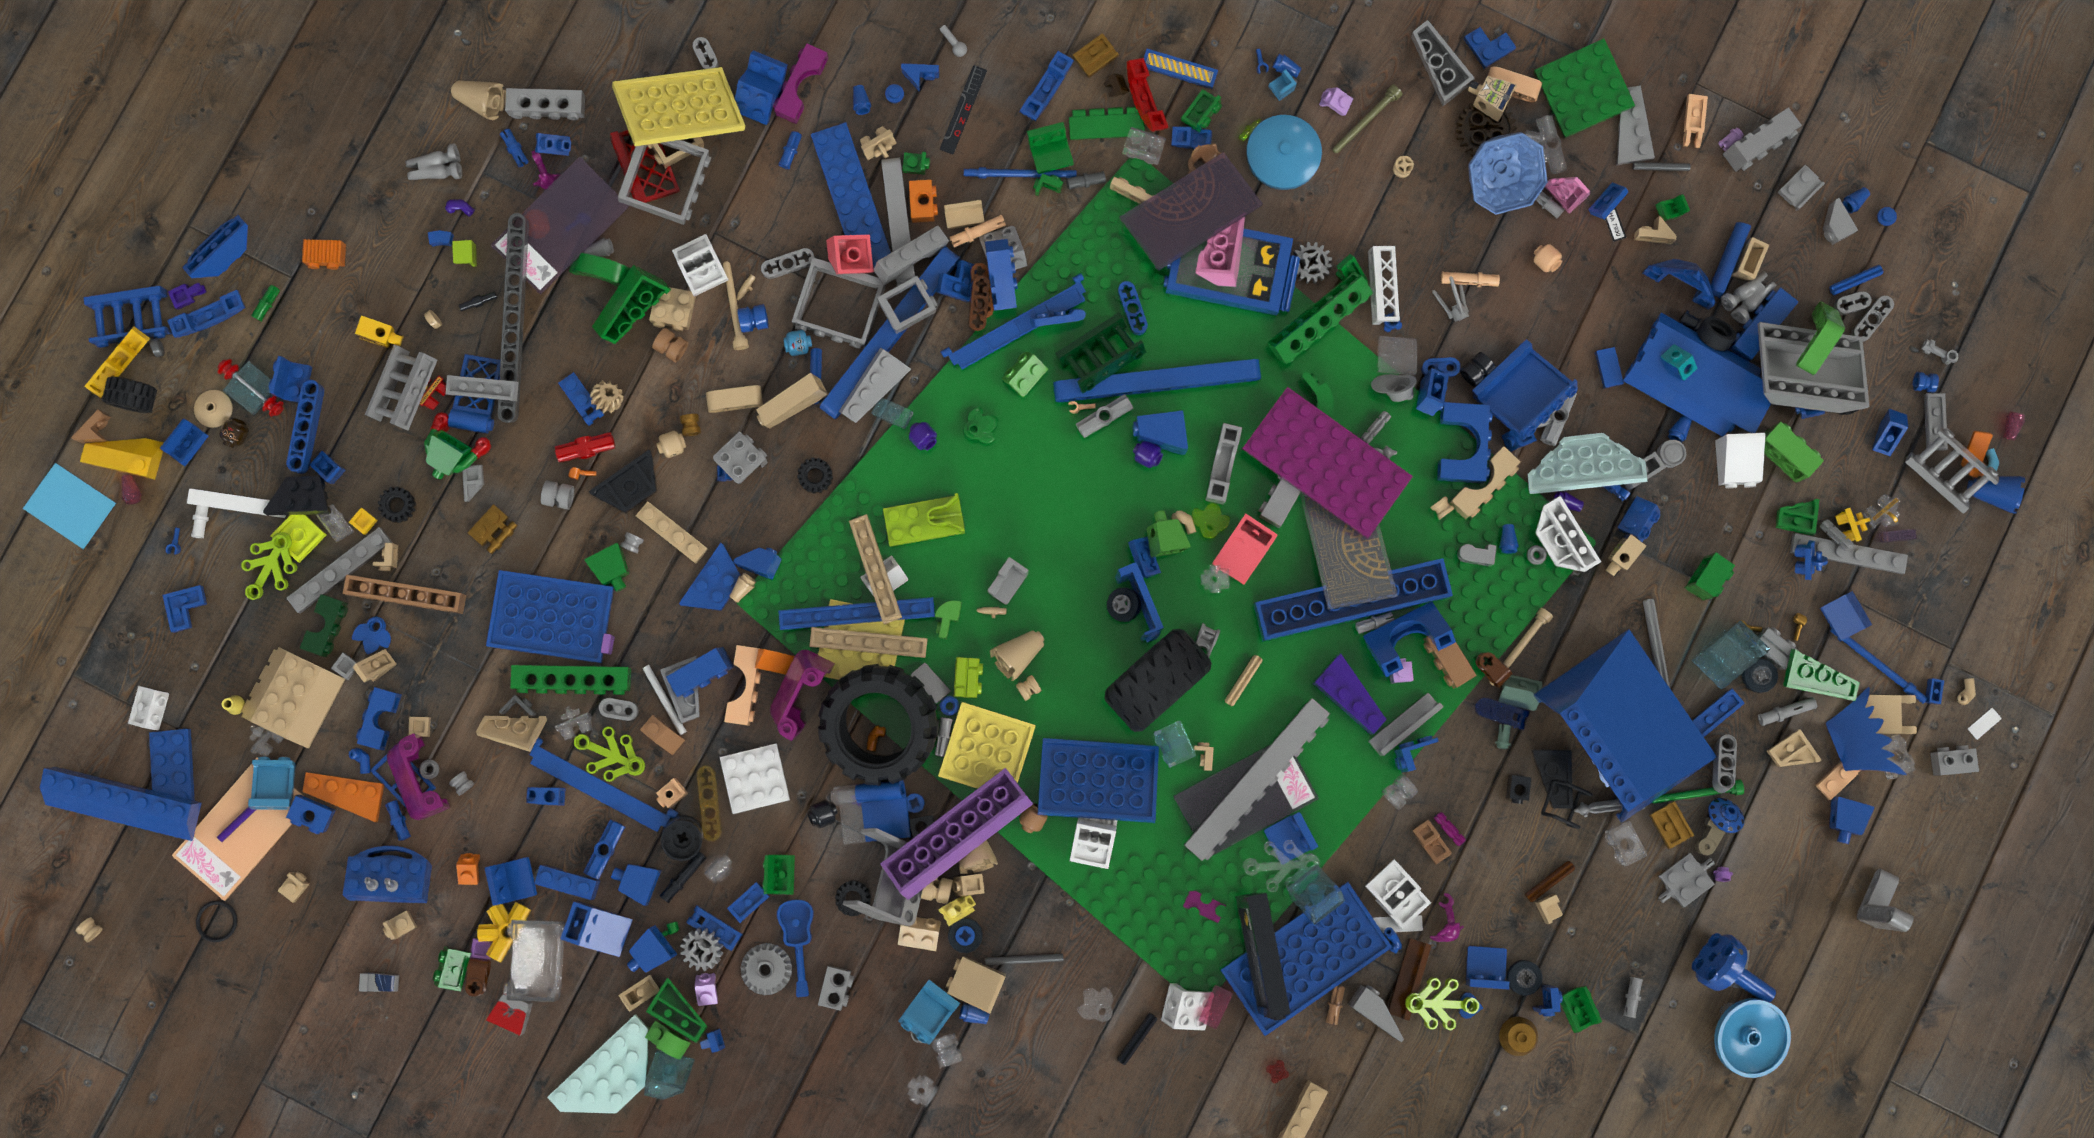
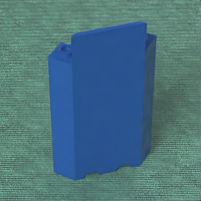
[1623,313,1771,437]

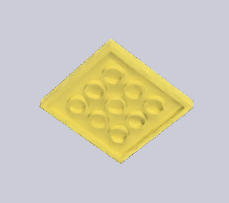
[818,599,905,680]
[938,702,1036,789]

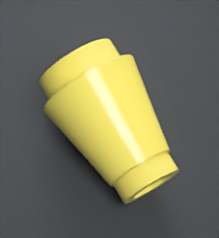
[222,695,245,715]

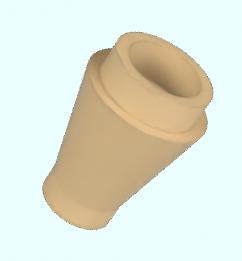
[729,573,756,602]

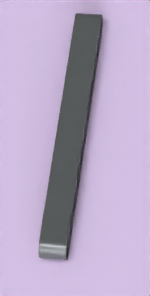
[498,213,529,423]

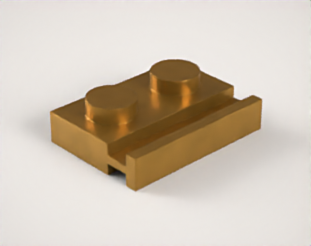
[1073,33,1119,78]
[1649,801,1694,849]

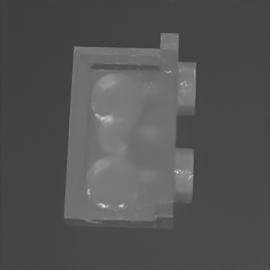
[1122,127,1166,165]

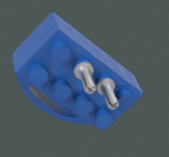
[343,846,432,903]

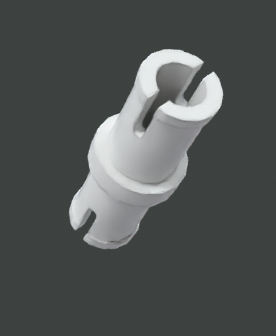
[191,505,209,538]

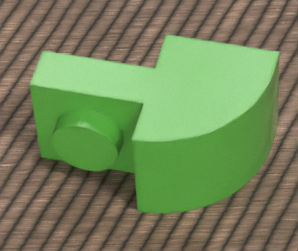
[935,601,962,640]
[645,1020,691,1060]

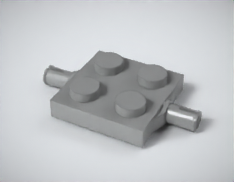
[1658,853,1715,908]

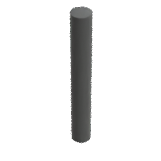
[1632,162,1691,171]

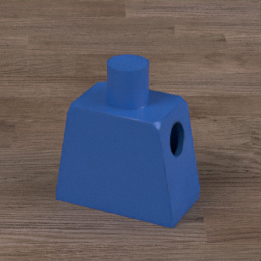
[1829,797,1874,844]
[611,864,662,906]
[627,925,677,973]

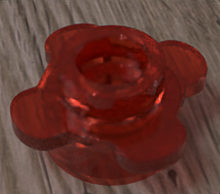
[1266,1060,1289,1083]

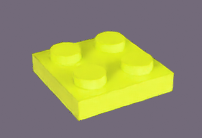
[270,515,327,563]

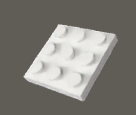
[720,743,790,814]

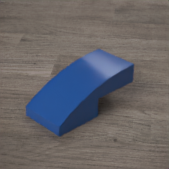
[1171,127,1212,149]

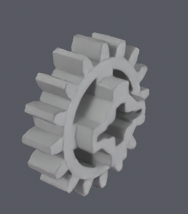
[1294,242,1332,284]
[680,928,723,971]

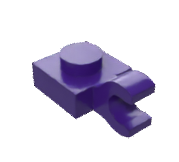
[168,283,207,310]

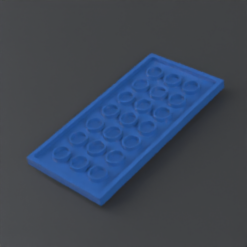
[1220,882,1392,1036]

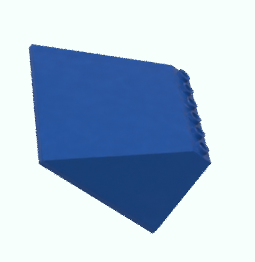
[1533,629,1717,823]

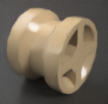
[1393,156,1414,178]
[1430,496,1455,520]
[76,917,102,942]

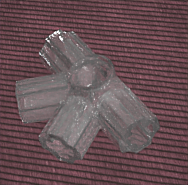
[1525,115,1567,174]

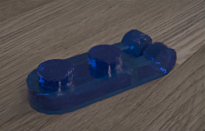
[1474,698,1529,730]

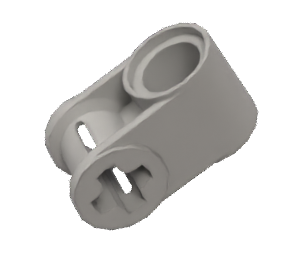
[1196,623,1221,657]

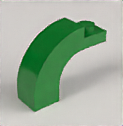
[569,253,631,287]
[1300,371,1334,417]

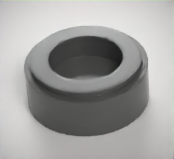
[149,338,165,358]

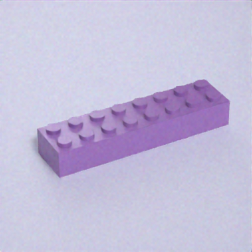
[881,768,1033,900]

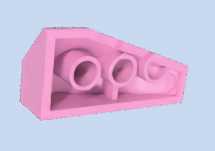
[1545,177,1590,213]
[1196,212,1246,287]

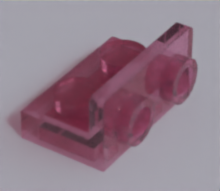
[1199,985,1234,1029]

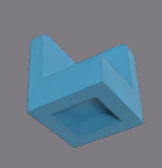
[1268,69,1297,101]

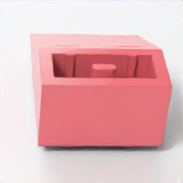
[1212,514,1278,585]

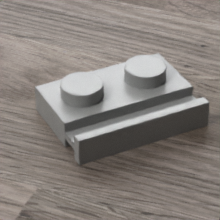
[1778,165,1825,211]

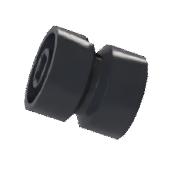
[1460,352,1496,387]

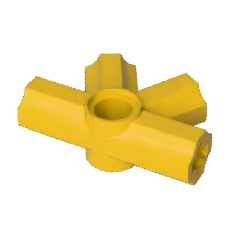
[477,902,531,962]

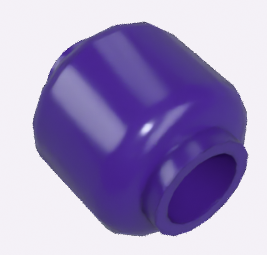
[909,422,937,450]
[1133,441,1163,468]

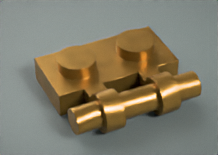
[468,504,518,554]

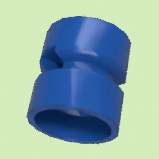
[737,304,769,333]

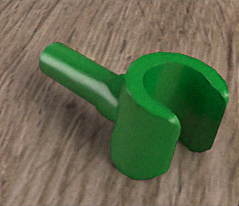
[662,922,679,937]

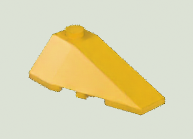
[80,438,164,480]

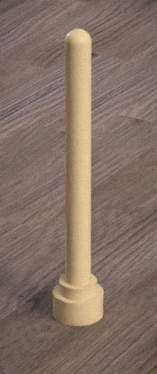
[723,261,749,350]
[1489,608,1553,685]

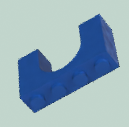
[1437,402,1493,484]
[1363,601,1456,677]

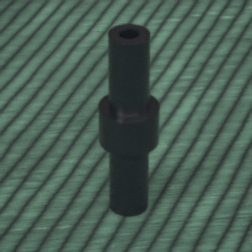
[459,291,497,312]

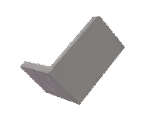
[987,557,1028,605]

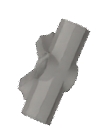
[1537,393,1577,446]

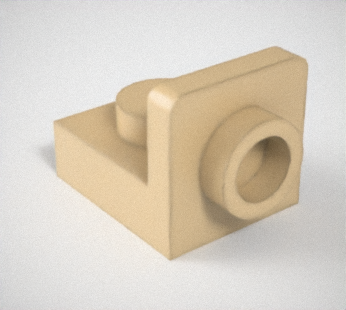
[373,543,398,571]
[1193,742,1214,771]
[278,871,310,903]
[952,874,984,896]
[383,910,417,940]

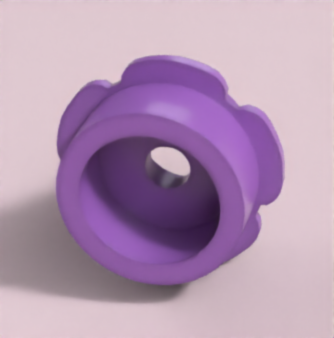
[1713,867,1733,882]

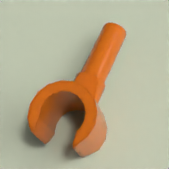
[568,467,596,480]

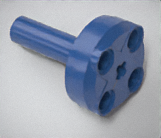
[1692,933,1776,1003]

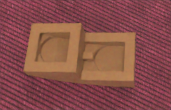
[1413,820,1452,865]

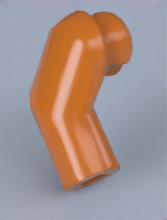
[866,725,886,751]

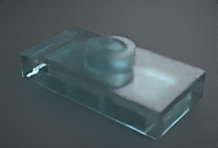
[871,398,914,429]

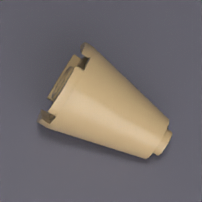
[451,80,506,120]
[990,630,1044,681]
[959,840,998,874]

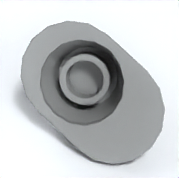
[1371,374,1417,402]

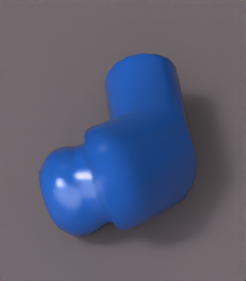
[349,748,370,774]
[1384,927,1402,953]

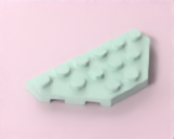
[1528,433,1648,494]
[547,1014,649,1113]

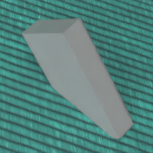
[463,465,484,502]

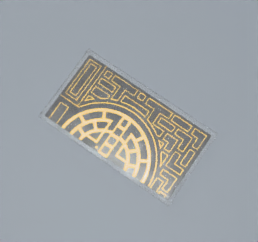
[1300,493,1398,610]

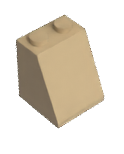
[945,956,1006,1013]

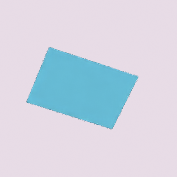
[23,463,116,549]

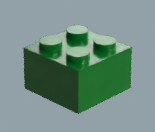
[1684,552,1735,601]

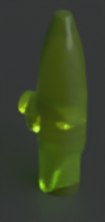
[1239,118,1261,141]

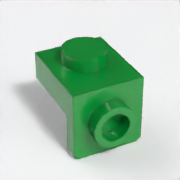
[1033,174,1063,197]
[1655,194,1690,221]

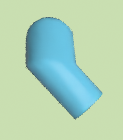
[1986,448,1999,471]

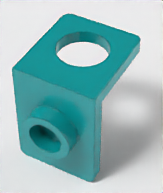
[1661,344,1697,380]

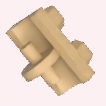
[860,126,897,160]

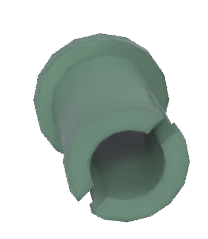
[1495,724,1511,749]

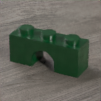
[300,594,348,657]

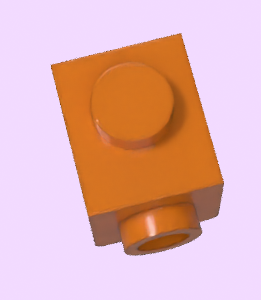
[456,853,480,885]

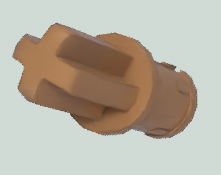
[1325,985,1345,1025]

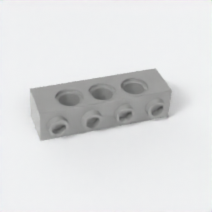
[505,88,585,120]

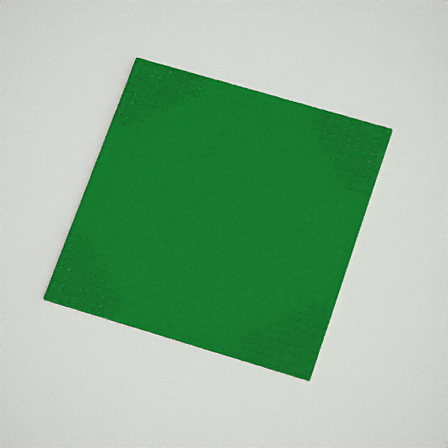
[737,153,1596,994]

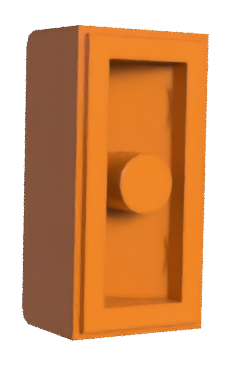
[755,649,795,675]

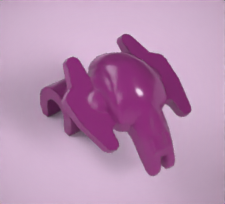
[531,150,560,190]
[1430,893,1464,942]

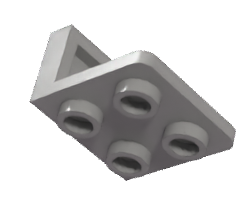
[979,226,1027,270]
[713,431,768,484]

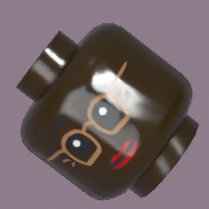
[219,418,249,448]

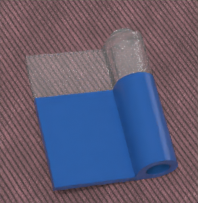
[831,780,911,844]

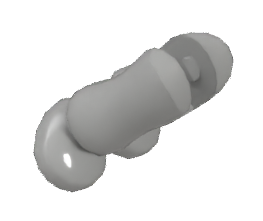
[405,143,462,180]
[1721,271,1777,324]

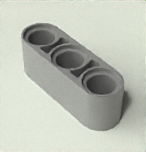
[1712,734,1737,793]

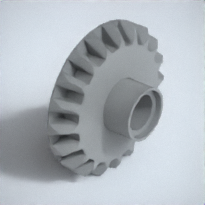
[741,943,792,995]

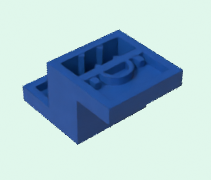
[735,50,788,125]

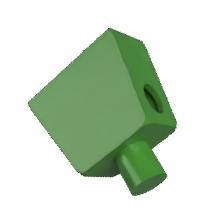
[1147,510,1191,558]

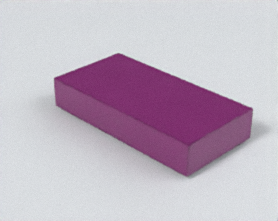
[1183,890,1226,923]

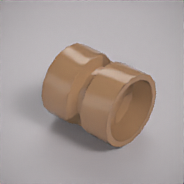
[652,328,688,363]

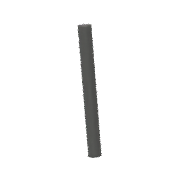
[985,953,1064,965]

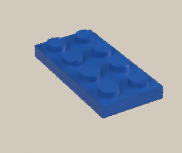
[149,729,195,801]

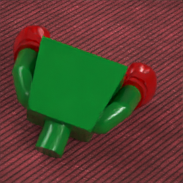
[424,412,491,479]

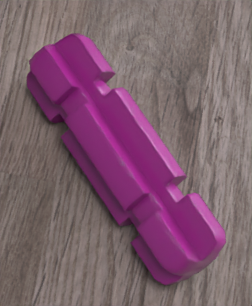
[1434,812,1466,846]

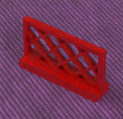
[610,130,680,203]

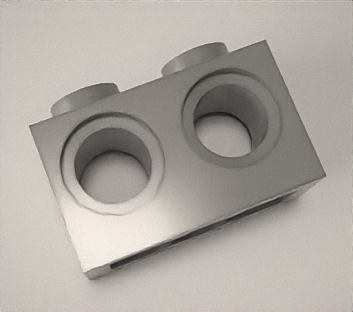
[818,965,854,1011]

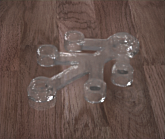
[1243,840,1320,892]

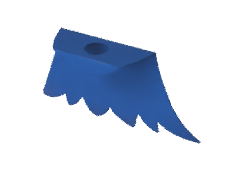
[1825,687,1907,775]

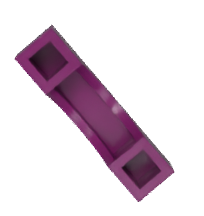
[773,44,829,124]

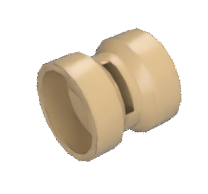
[1015,675,1042,701]

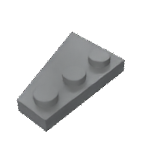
[660,656,699,724]

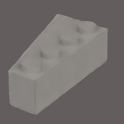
[1411,20,1475,106]

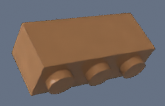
[1423,636,1477,689]

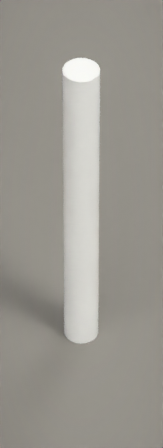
[642,665,687,735]

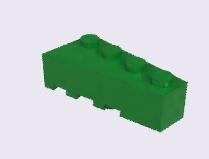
[592,265,671,344]

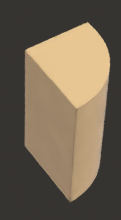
[1731,237,1769,281]

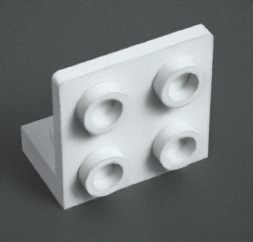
[1161,983,1214,1030]

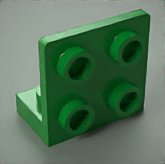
[1027,122,1074,174]

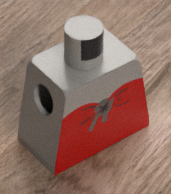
[486,985,533,1036]

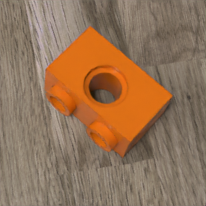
[909,180,938,223]

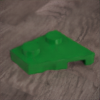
[1775,499,1820,536]

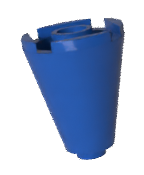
[1967,476,2025,514]

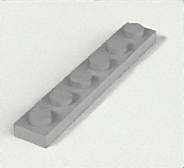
[287,527,393,614]
[1790,533,1908,574]

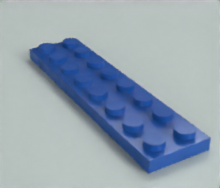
[811,123,891,270]

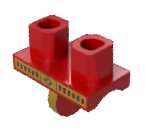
[419,376,446,411]

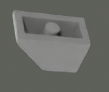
[1823,198,1858,245]

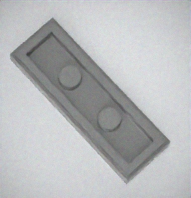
[1924,393,1948,451]

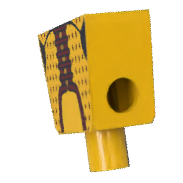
[355,315,403,348]

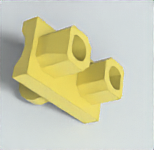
[939,895,976,926]

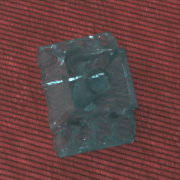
[1692,620,1770,690]

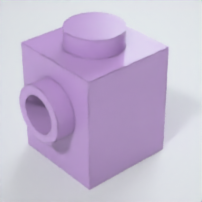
[1390,658,1413,684]

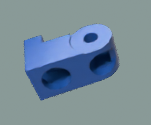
[526,787,566,806]

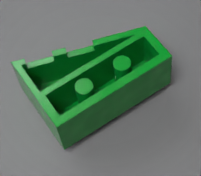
[646,978,708,1044]

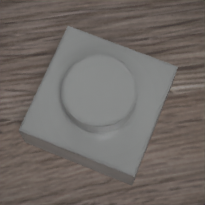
[331,653,358,680]

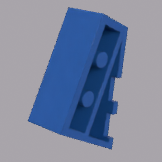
[985,239,1018,311]
[666,647,735,698]

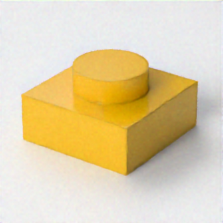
[349,508,378,535]

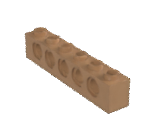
[343,575,466,614]

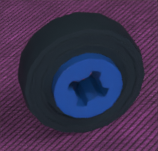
[948,918,983,953]

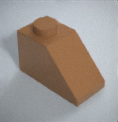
[640,715,685,755]

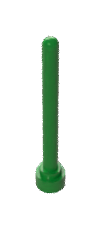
[1652,779,1744,804]

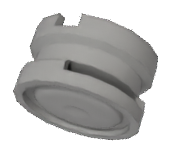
[1656,440,1686,468]

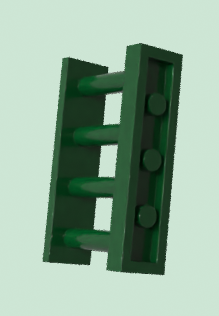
[1055,312,1147,394]

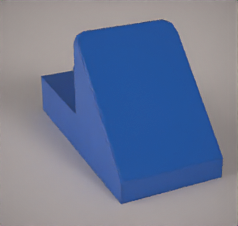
[901,64,940,92]
[310,451,346,484]

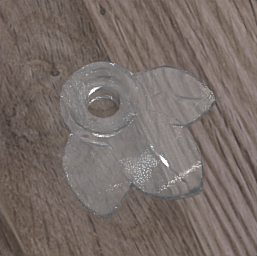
[1076,987,1113,1022]

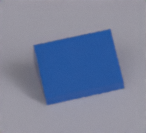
[1820,591,1872,642]

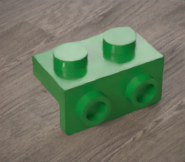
[1181,89,1222,133]
[762,855,795,895]
[1561,986,1602,1033]

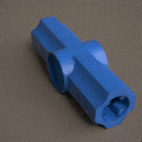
[583,819,626,880]

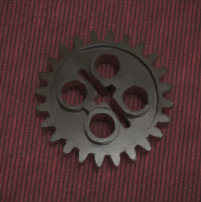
[1455,103,1517,157]

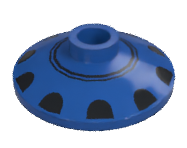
[1708,798,1744,833]

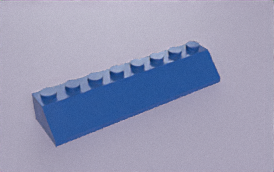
[40,767,201,841]

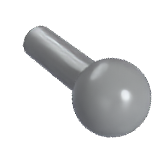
[939,25,967,57]

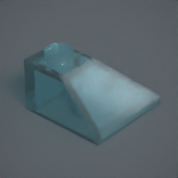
[644,1050,695,1100]

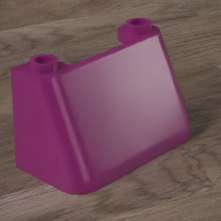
[770,649,835,741]
[387,733,450,820]

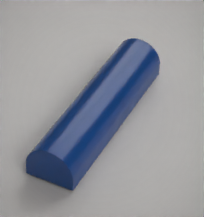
[1710,222,1751,298]

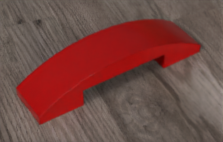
[1127,58,1169,132]

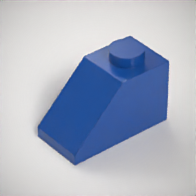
[1872,409,1908,456]
[733,547,782,580]

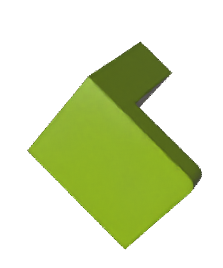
[452,240,477,267]

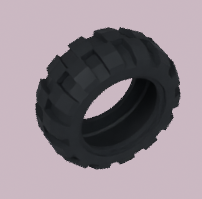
[818,664,939,786]

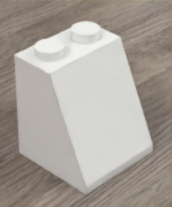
[1715,433,1765,488]

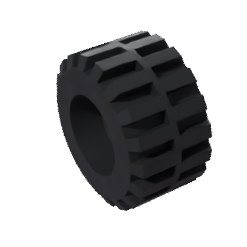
[102,377,157,413]

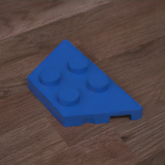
[679,543,741,611]

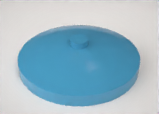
[1246,115,1322,190]
[1714,998,1791,1078]

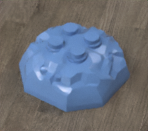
[1468,132,1548,215]

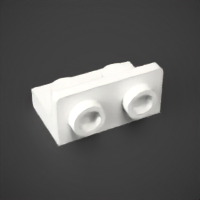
[128,686,169,730]

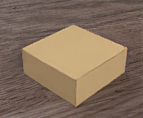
[408,717,431,737]

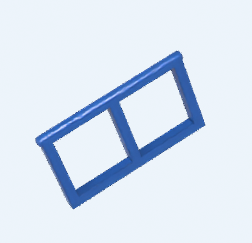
[370,754,436,807]

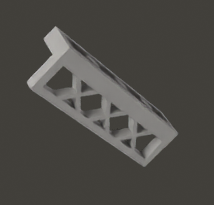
[1368,693,1443,756]

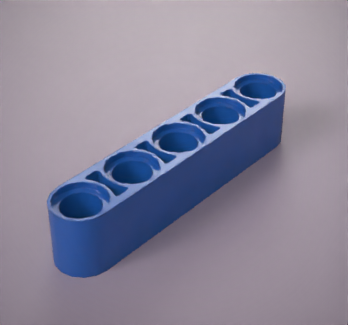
[286,380,324,474]

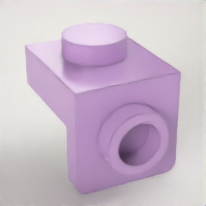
[1319,87,1353,116]
[695,973,718,1006]

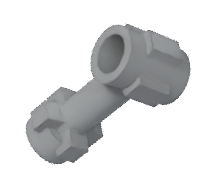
[1921,339,1958,365]

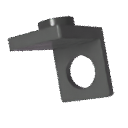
[499,695,537,716]

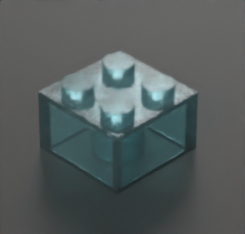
[1287,865,1345,925]

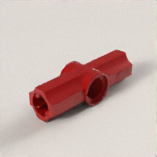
[555,432,615,463]

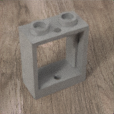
[877,276,937,334]

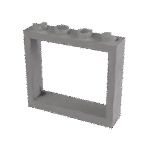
[618,140,711,225]
[792,258,886,349]

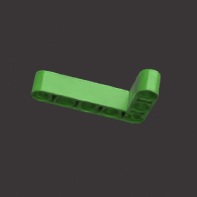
[1796,301,1845,375]

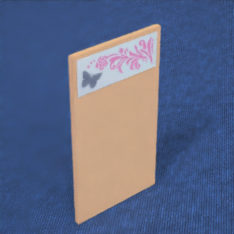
[172,757,304,901]

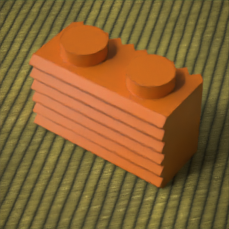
[302,239,346,270]

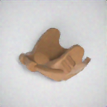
[1188,144,1225,177]

